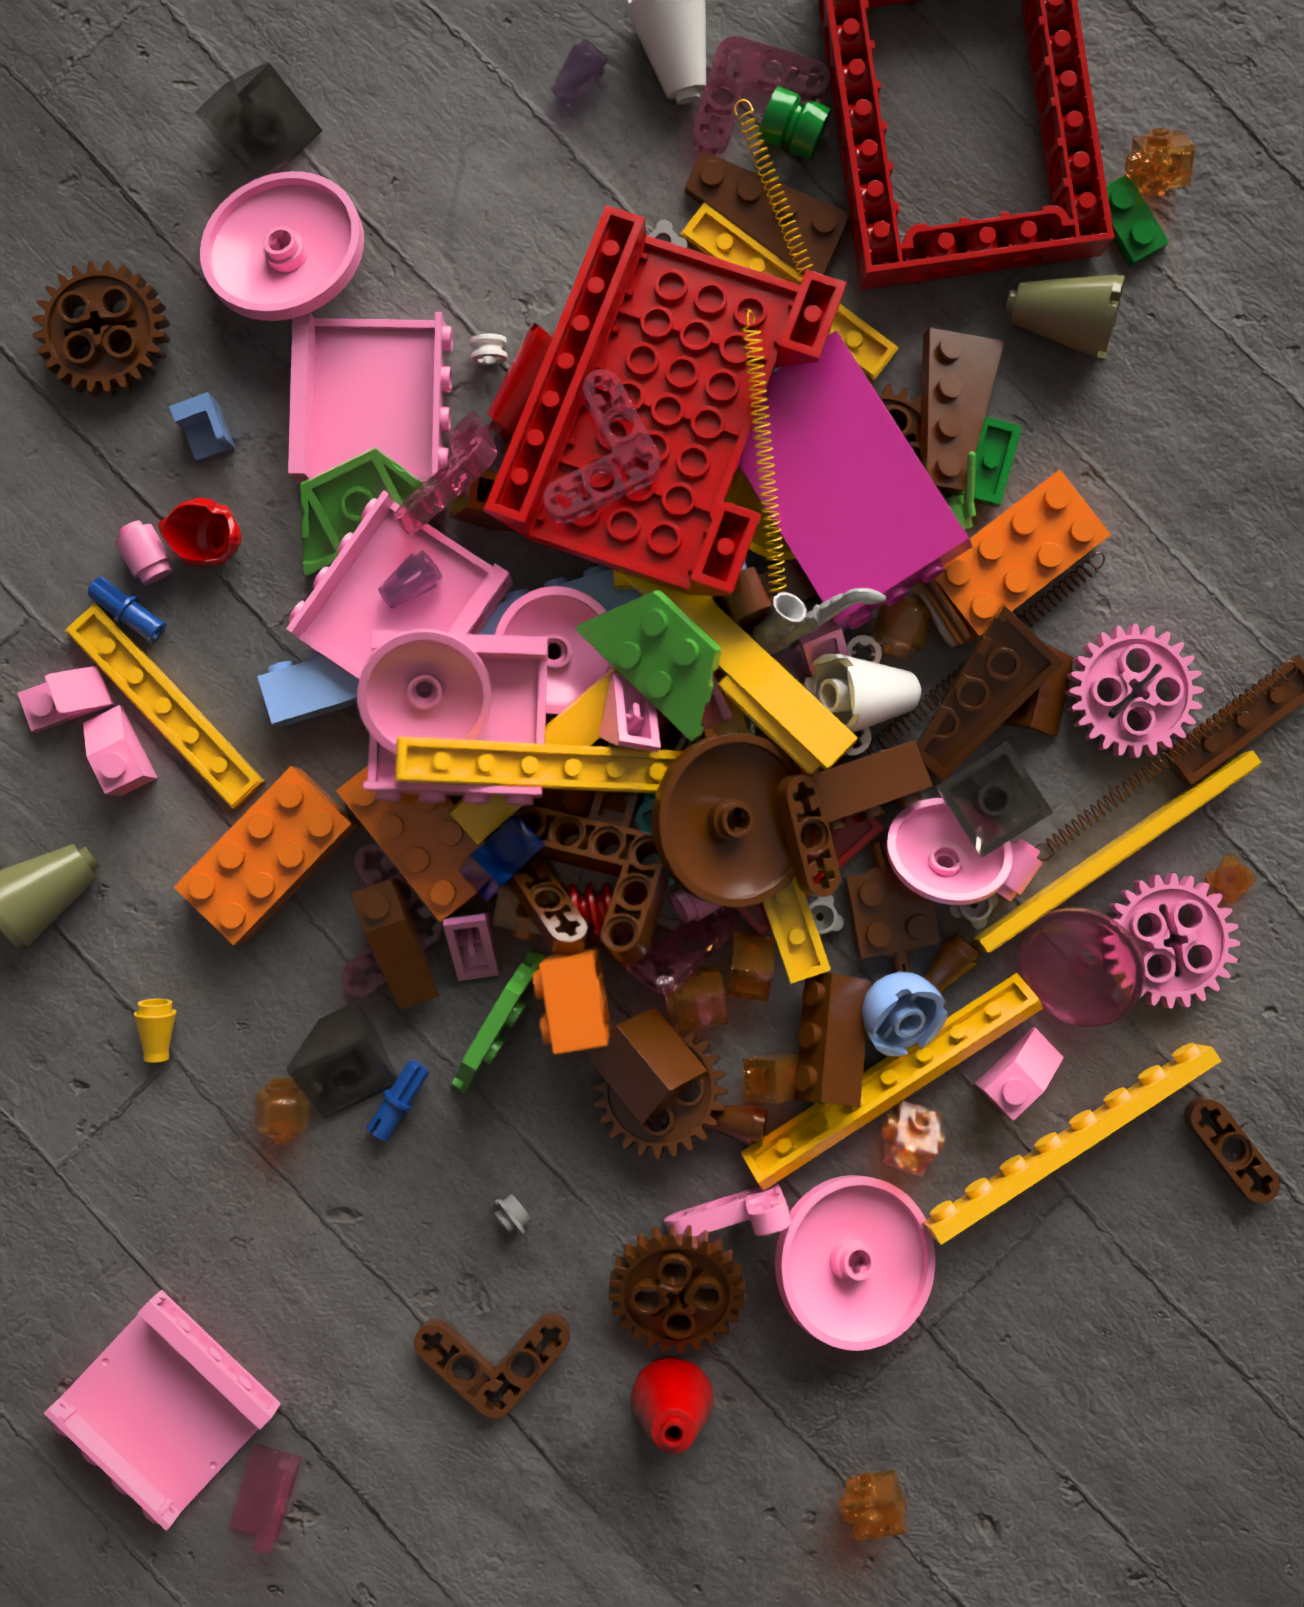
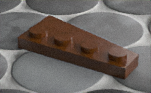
[685,150,850,275]
[921,328,1005,496]
[916,603,1064,781]

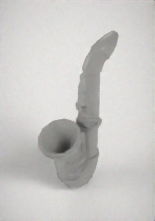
[750,588,886,655]

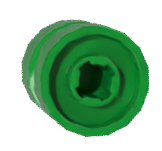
[758,86,831,161]

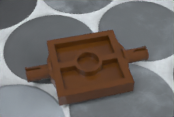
[843,840,941,973]

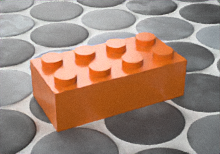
[935,469,1111,643]
[174,766,360,946]
[336,766,509,922]
[533,946,612,1054]

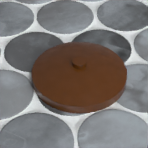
[652,733,814,907]

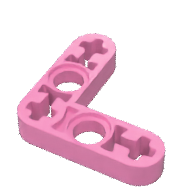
[664,1183,792,1237]

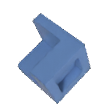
[169,392,236,462]

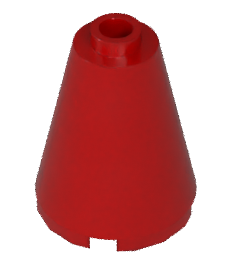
[487,322,552,442]
[631,1356,714,1454]

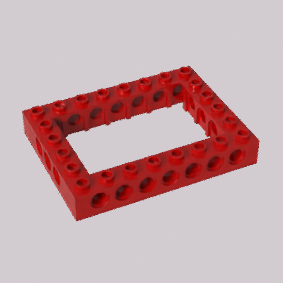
[817,0,1114,290]

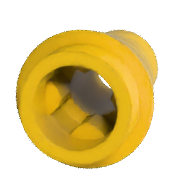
[134,998,177,1063]

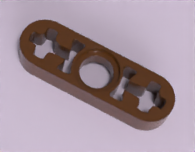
[776,775,841,897]
[508,854,587,956]
[1184,1097,1280,1204]

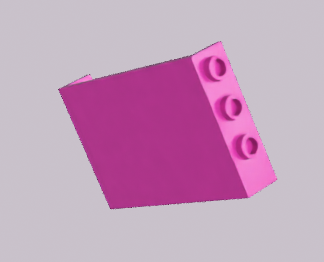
[739,330,973,629]

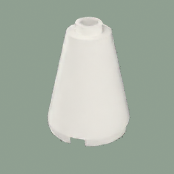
[624,0,706,105]
[804,653,921,733]

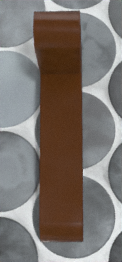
[716,559,820,631]
[484,805,671,964]

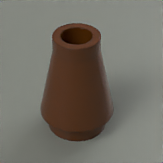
[923,932,982,994]
[705,1104,768,1146]

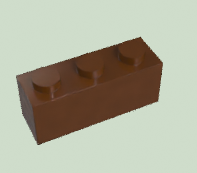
[810,740,933,833]
[794,973,871,1107]

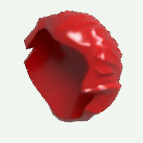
[158,497,242,568]

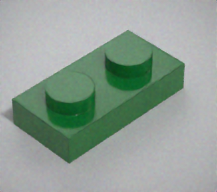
[1106,173,1169,268]
[959,416,1022,508]

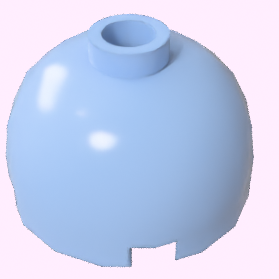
[862,972,947,1056]

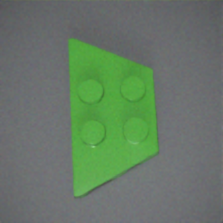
[300,446,448,576]
[575,590,722,742]
[451,948,546,1094]

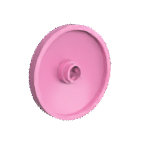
[200,171,364,321]
[775,1175,936,1351]

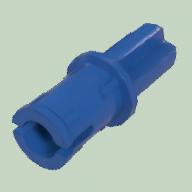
[87,577,167,643]
[366,1060,429,1141]

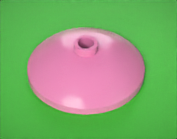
[494,586,613,714]
[357,629,492,754]
[886,798,1013,905]

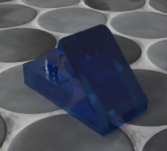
[458,814,545,902]

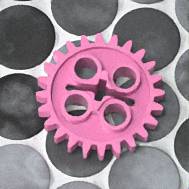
[1065,624,1204,759]
[1100,873,1240,1008]

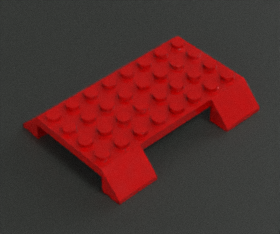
[484,205,847,596]

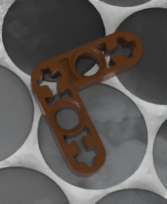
[414,1312,570,1419]

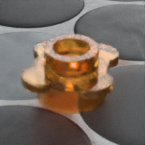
[1205,854,1256,904]

